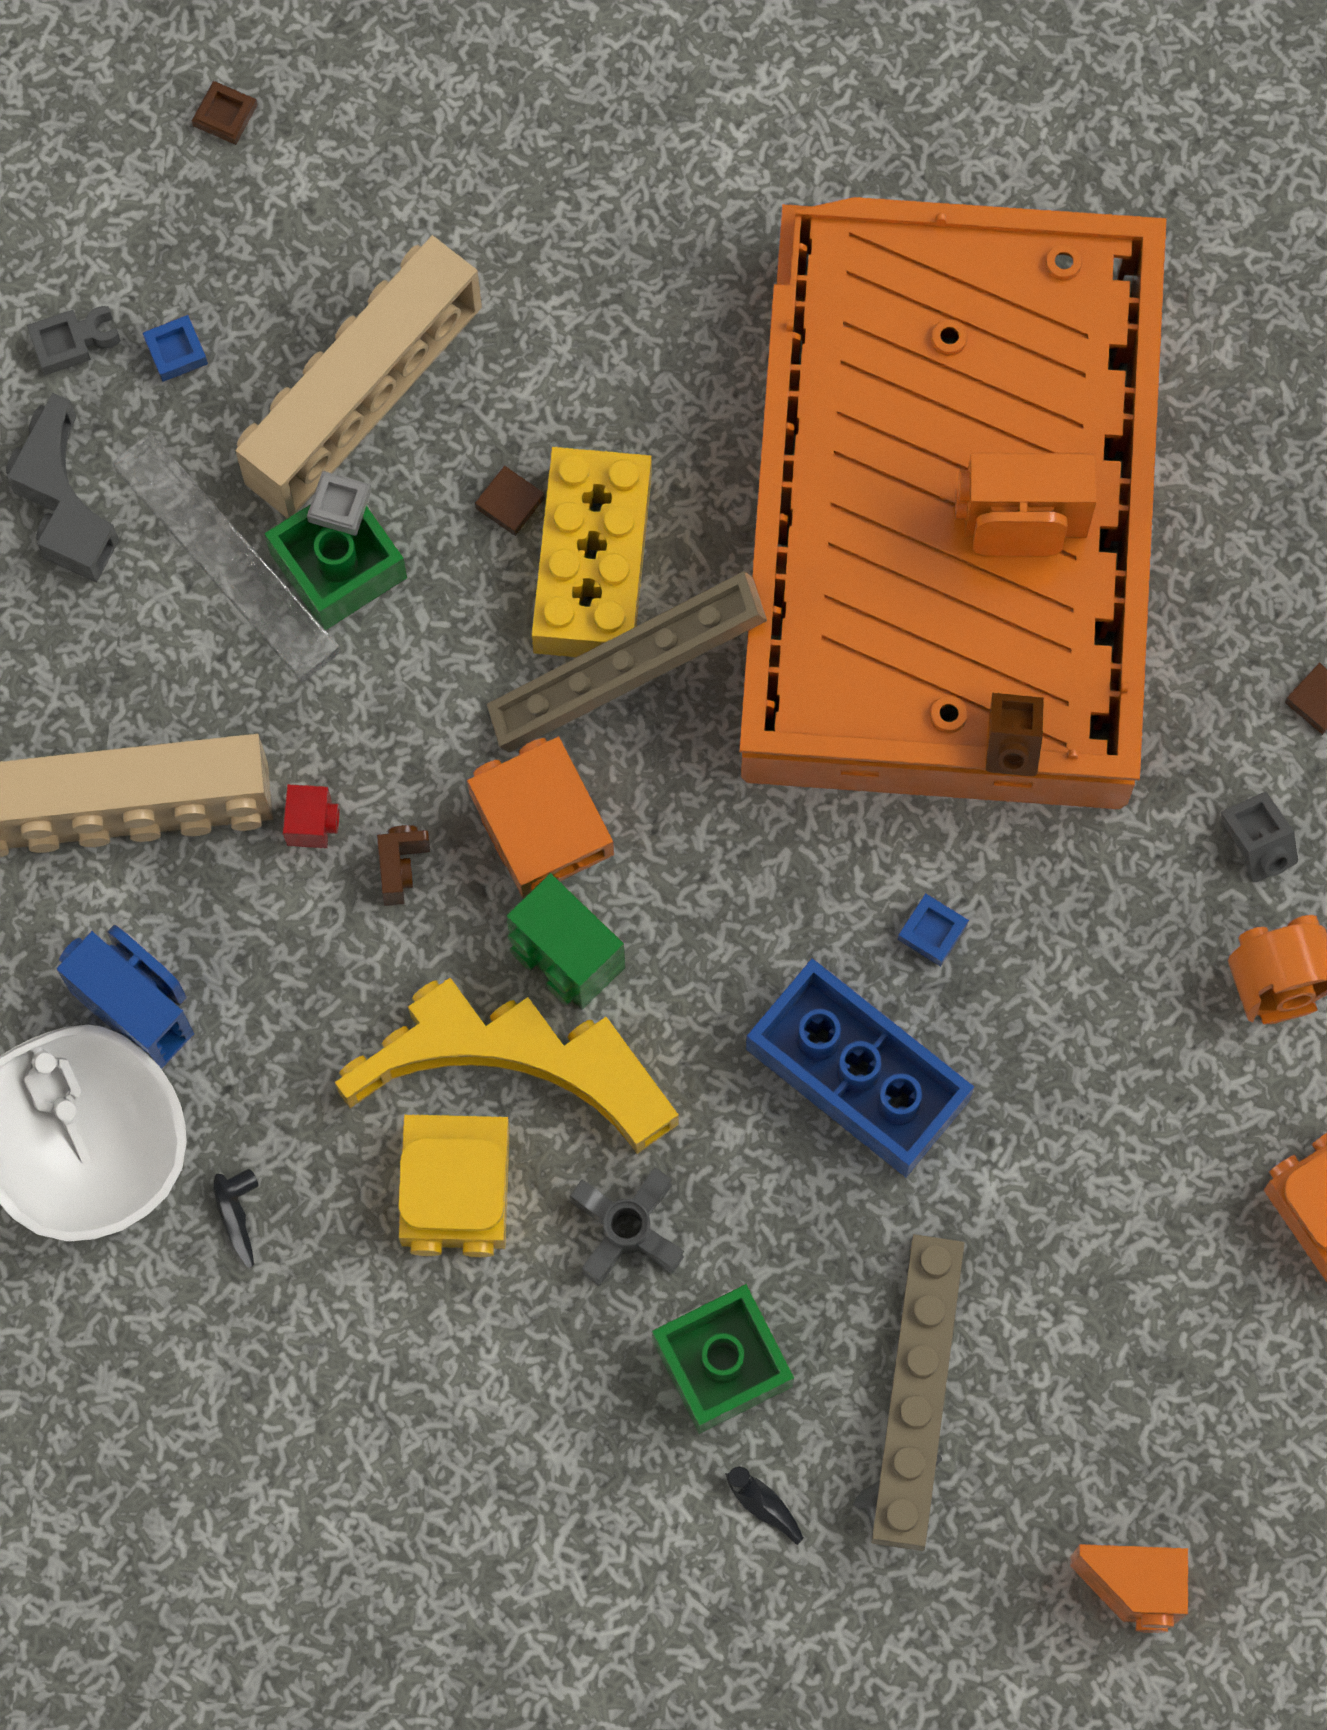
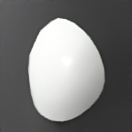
[0,1024,187,1241]

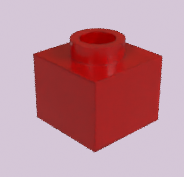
[283,784,340,848]

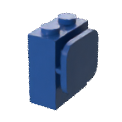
[56,925,194,1069]

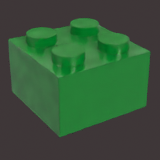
[264,504,407,631]
[506,873,625,1010]
[652,1284,794,1434]

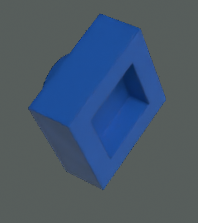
[143,315,208,382]
[897,893,969,967]

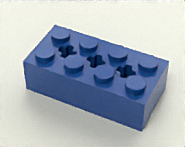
[746,958,974,1178]

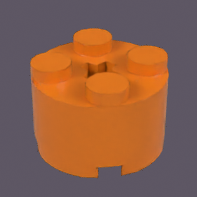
[1228,915,1327,1024]

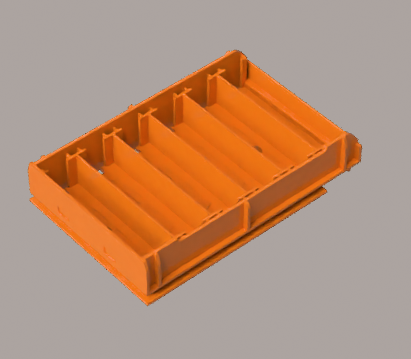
[739,197,1167,809]

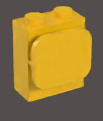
[399,1114,510,1257]

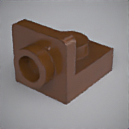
[986,693,1044,776]
[377,825,430,906]

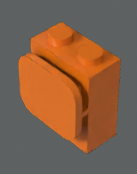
[955,453,1097,556]
[467,736,614,899]
[1263,1133,1327,1282]

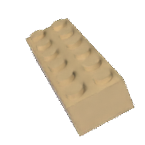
[235,235,482,518]
[0,734,273,857]

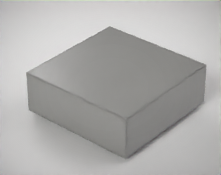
[307,471,372,536]

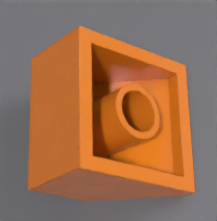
[1070,1544,1188,1633]

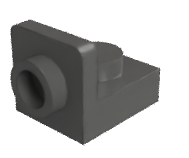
[1221,791,1298,882]

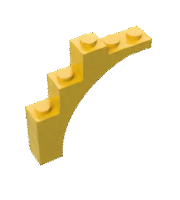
[335,978,679,1154]

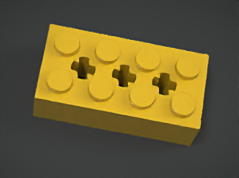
[532,447,652,657]

